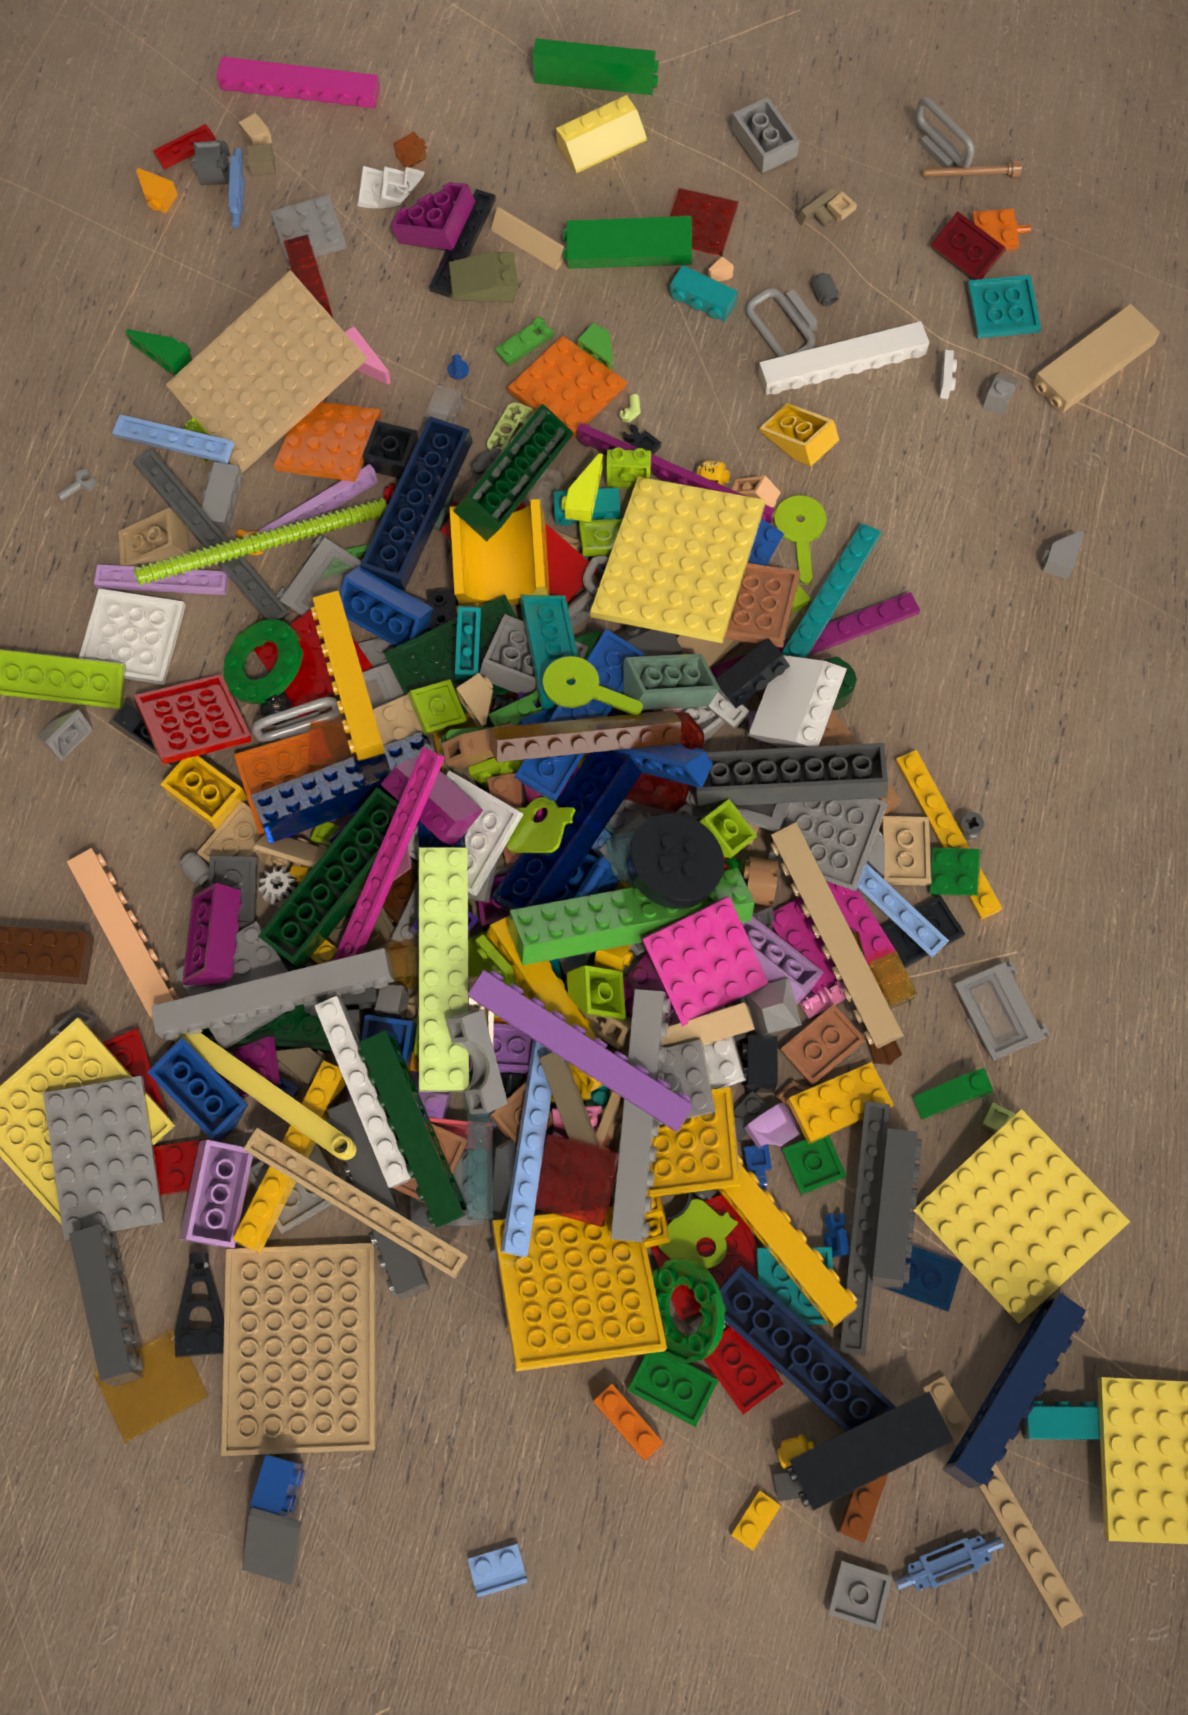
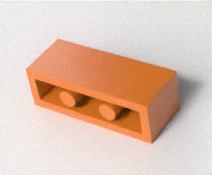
[593,1384,664,1462]

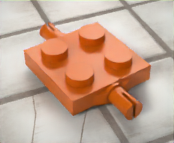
[971,208,1031,251]

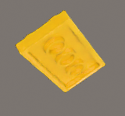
[786,1062,894,1144]

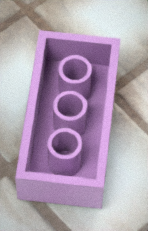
[742,916,824,1004]
[179,1140,253,1248]

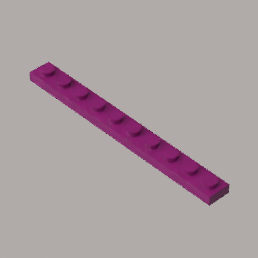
[577,423,775,524]
[710,592,920,680]

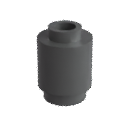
[812,273,839,306]

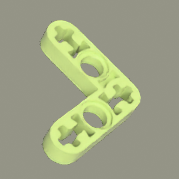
[487,402,535,451]

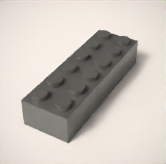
[873,1128,922,1290]
[69,1224,145,1387]

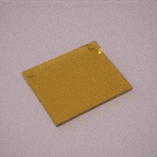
[94,1330,208,1443]

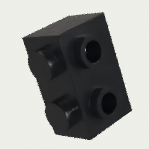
[425,589,458,632]

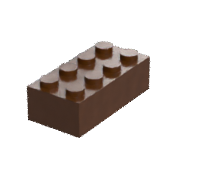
[0,926,94,985]

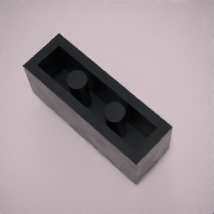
[716,638,790,709]

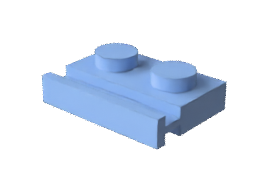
[468,1544,528,1598]

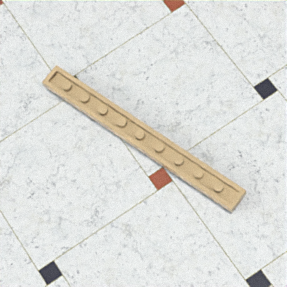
[243,1128,468,1279]
[921,1375,1083,1629]

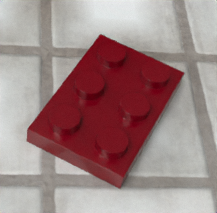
[930,211,1006,280]

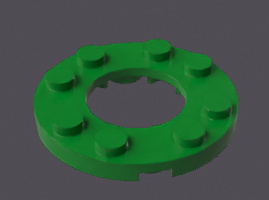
[223,619,303,704]
[652,1258,726,1363]

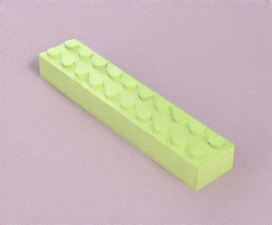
[418,848,469,1092]

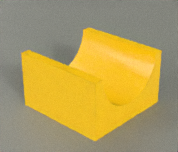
[450,499,550,605]

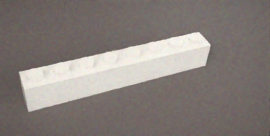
[758,321,929,395]
[315,996,415,1188]

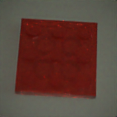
[670,188,739,256]
[535,1134,620,1227]

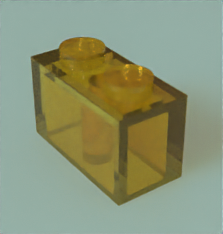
[869,951,917,1009]

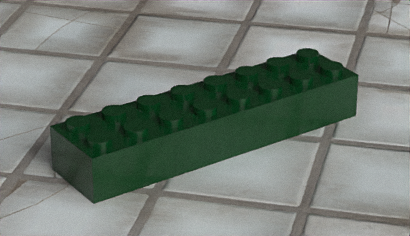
[453,403,574,542]
[258,788,419,969]
[358,1030,470,1228]

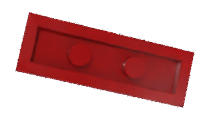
[153,124,216,170]

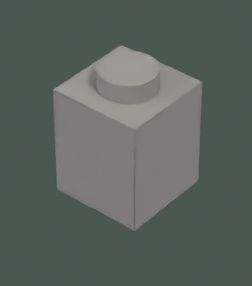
[375,983,410,1020]

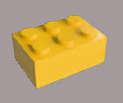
[160,756,247,831]

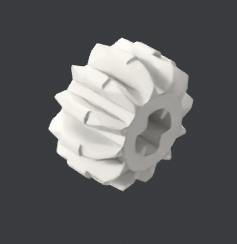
[259,866,298,906]

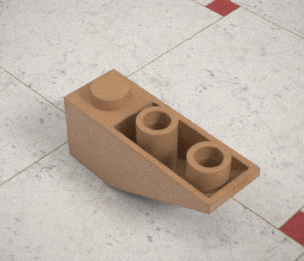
[442,723,515,770]

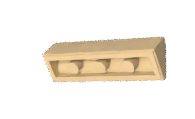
[491,207,565,269]
[663,1003,755,1048]

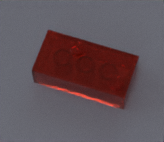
[284,234,333,318]

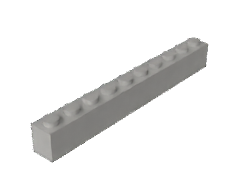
[151,948,395,1040]
[611,989,671,1242]

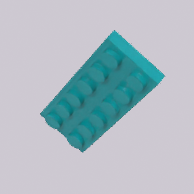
[520,595,578,709]

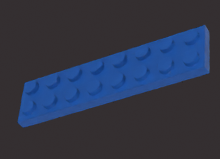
[514,629,645,802]

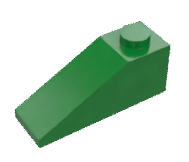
[125,329,192,376]
[912,1068,993,1120]

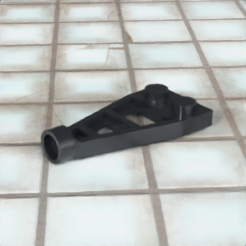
[175,1252,224,1358]

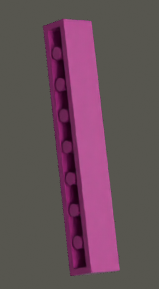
[216,56,380,108]

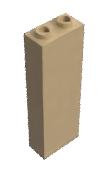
[1033,304,1160,413]

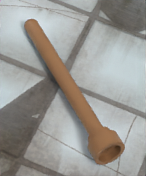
[922,160,1021,178]

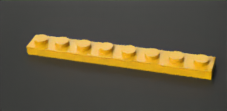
[895,750,1002,920]

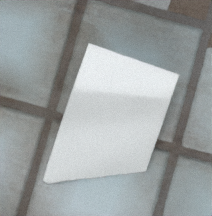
[357,166,424,209]

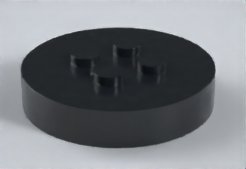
[626,814,724,909]

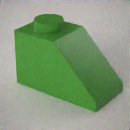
[578,323,613,371]

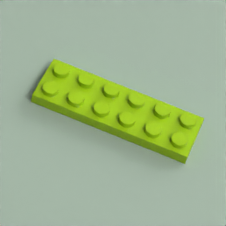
[0,649,126,709]

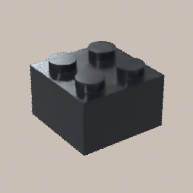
[363,421,418,479]
[741,1035,778,1093]

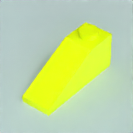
[562,454,603,522]

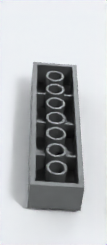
[697,743,888,807]
[326,1100,430,1301]

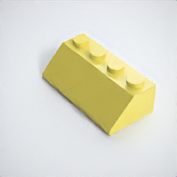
[556,95,647,173]

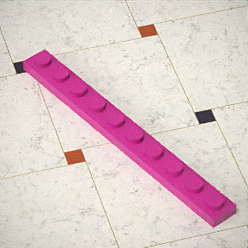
[333,747,445,961]

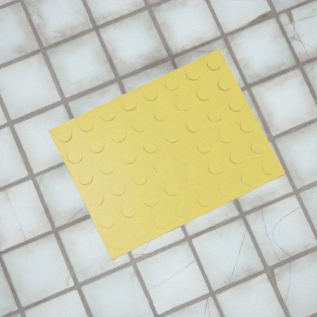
[590,477,765,643]

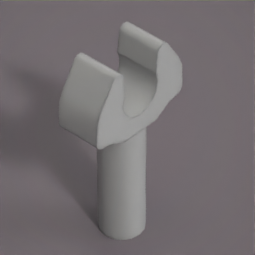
[57,469,97,501]

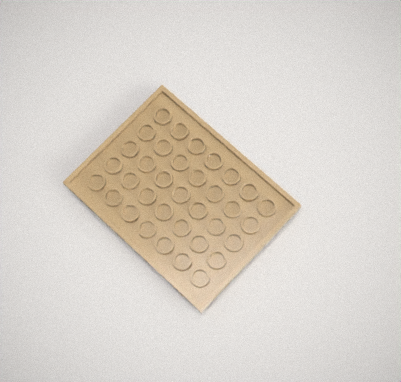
[166,270,368,473]
[221,1243,376,1456]

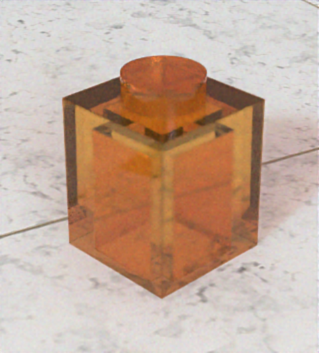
[394,132,427,169]

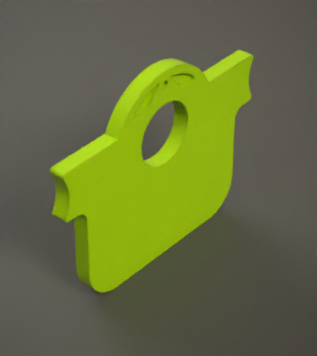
[506,797,576,853]
[658,1199,738,1269]

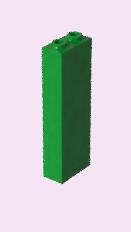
[533,38,659,95]
[563,216,692,269]

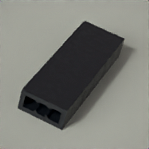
[786,1391,954,1511]

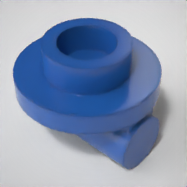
[448,354,469,380]

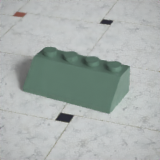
[623,654,720,711]

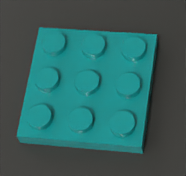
[967,275,1041,339]
[756,1247,833,1325]

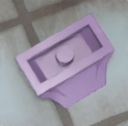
[744,1103,799,1148]

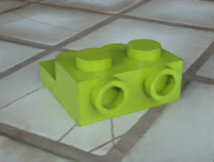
[607,448,651,489]

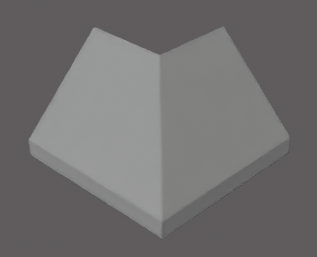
[36,710,93,761]
[746,978,801,1035]

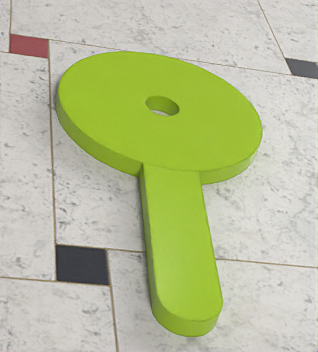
[774,495,827,585]
[543,656,643,715]

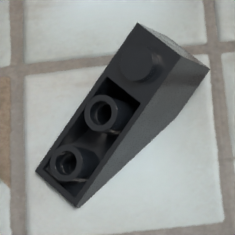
[109,702,158,755]

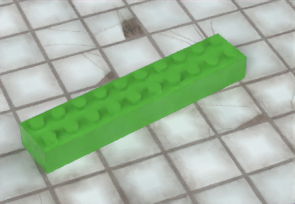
[509,868,755,966]

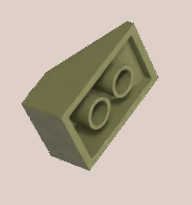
[448,251,518,303]

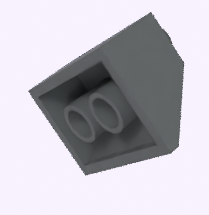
[615,626,683,656]

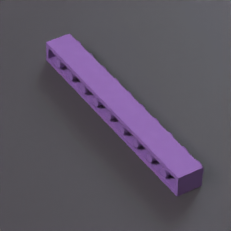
[468,970,694,1133]

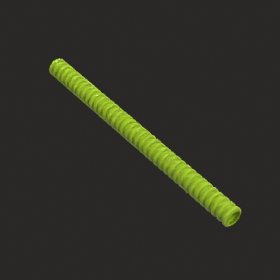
[134,497,387,586]

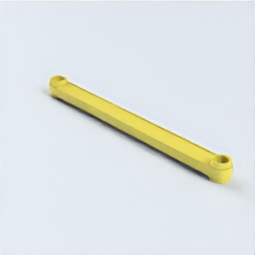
[173,1033,357,1160]

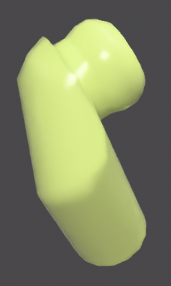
[619,394,641,423]

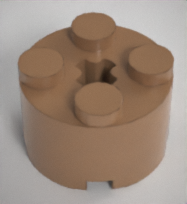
[743,857,779,906]

